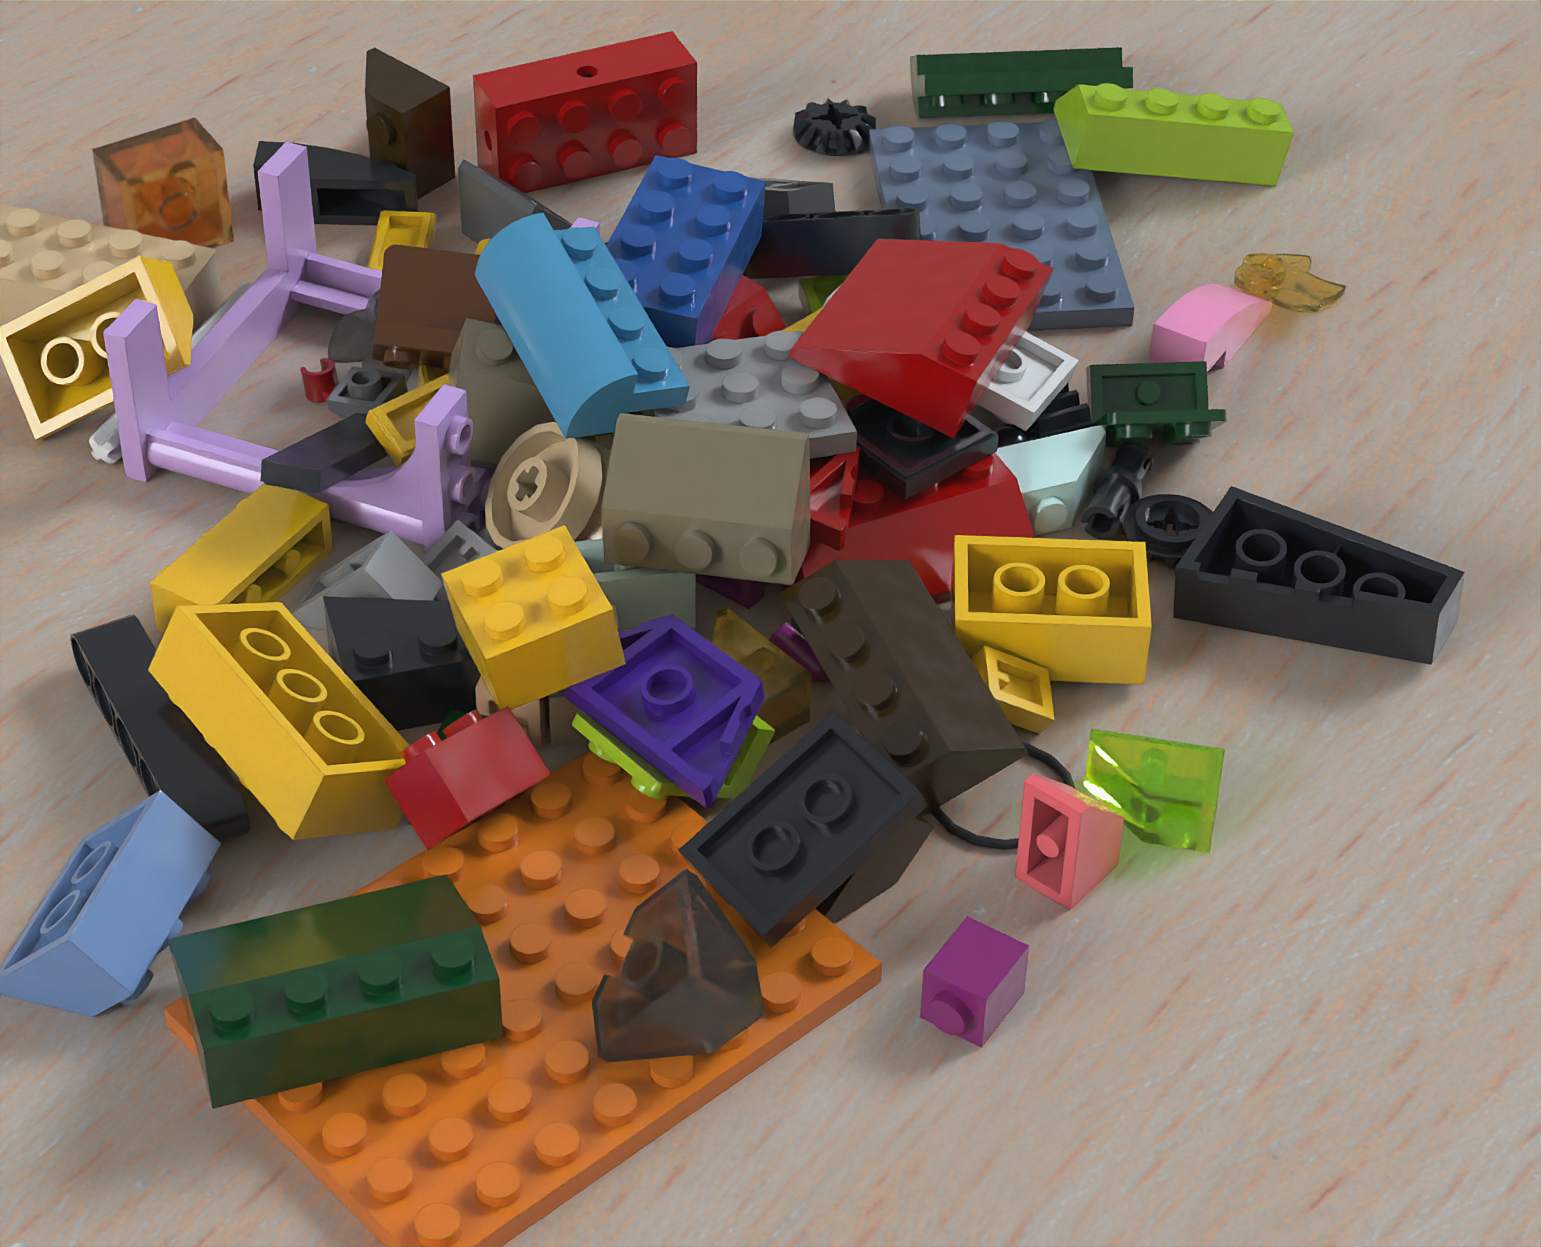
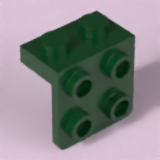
[1086,361,1227,447]

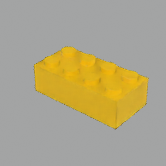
[148,602,410,840]

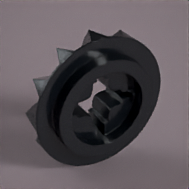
[793,98,876,156]
[1121,494,1213,568]

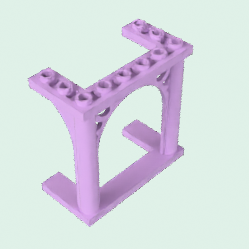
[103,142,600,555]

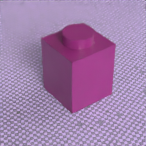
[920,916,1029,1048]

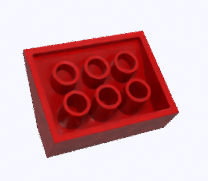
[789,239,1054,438]

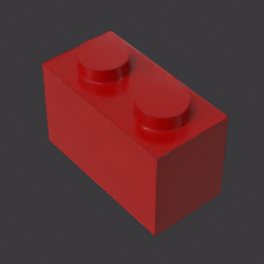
[383,706,551,850]

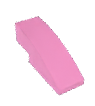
[1149,283,1272,372]

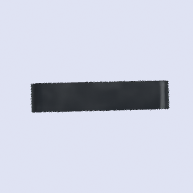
[742,208,922,279]
[70,614,250,843]

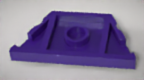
[558,614,765,808]

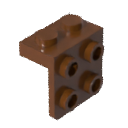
[372,245,496,373]

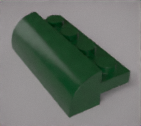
[910,47,1133,118]

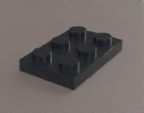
[678,711,928,948]

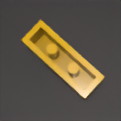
[150,484,333,633]

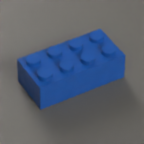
[606,155,766,348]

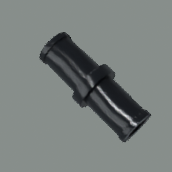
[1081,442,1154,539]

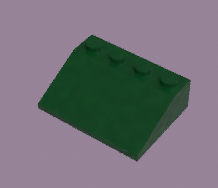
[168,874,503,1109]

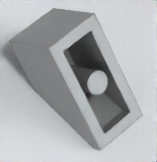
[291,530,444,632]

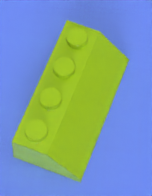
[1053,83,1294,186]

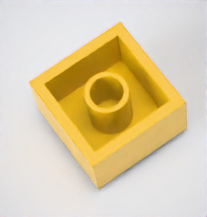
[441,525,626,710]

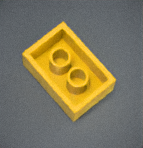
[951,535,1152,684]

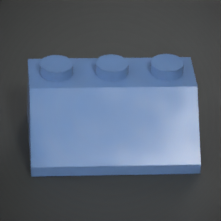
[0,790,221,1017]

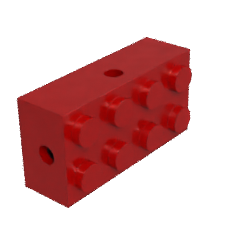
[473,31,697,193]

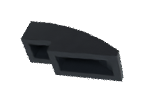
[253,141,418,226]

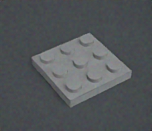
[643,331,857,459]

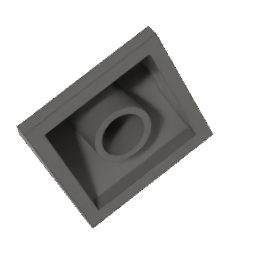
[458,159,573,243]

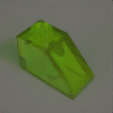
[1084,729,1225,853]

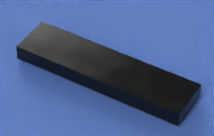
[260,413,388,494]

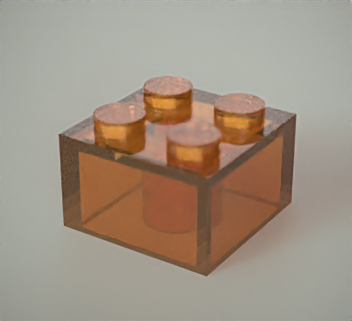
[92,117,234,248]

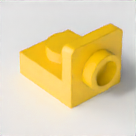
[971,646,1055,734]

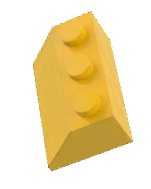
[0,256,193,440]

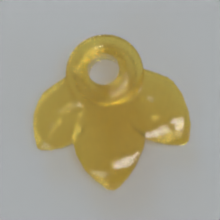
[1234,253,1346,313]

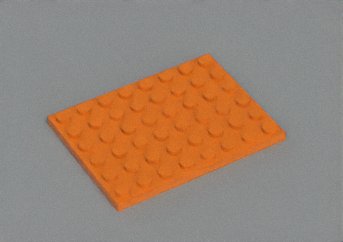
[164,750,882,1247]

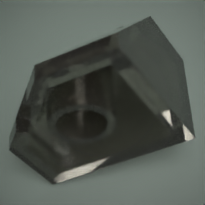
[592,869,765,1063]

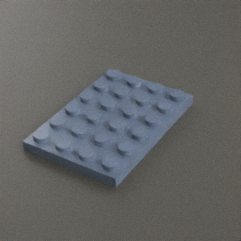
[868,119,1135,331]

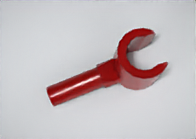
[300,358,339,403]

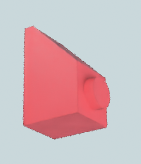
[1015,774,1124,910]

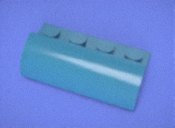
[475,213,690,439]

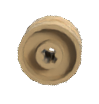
[485,422,611,549]

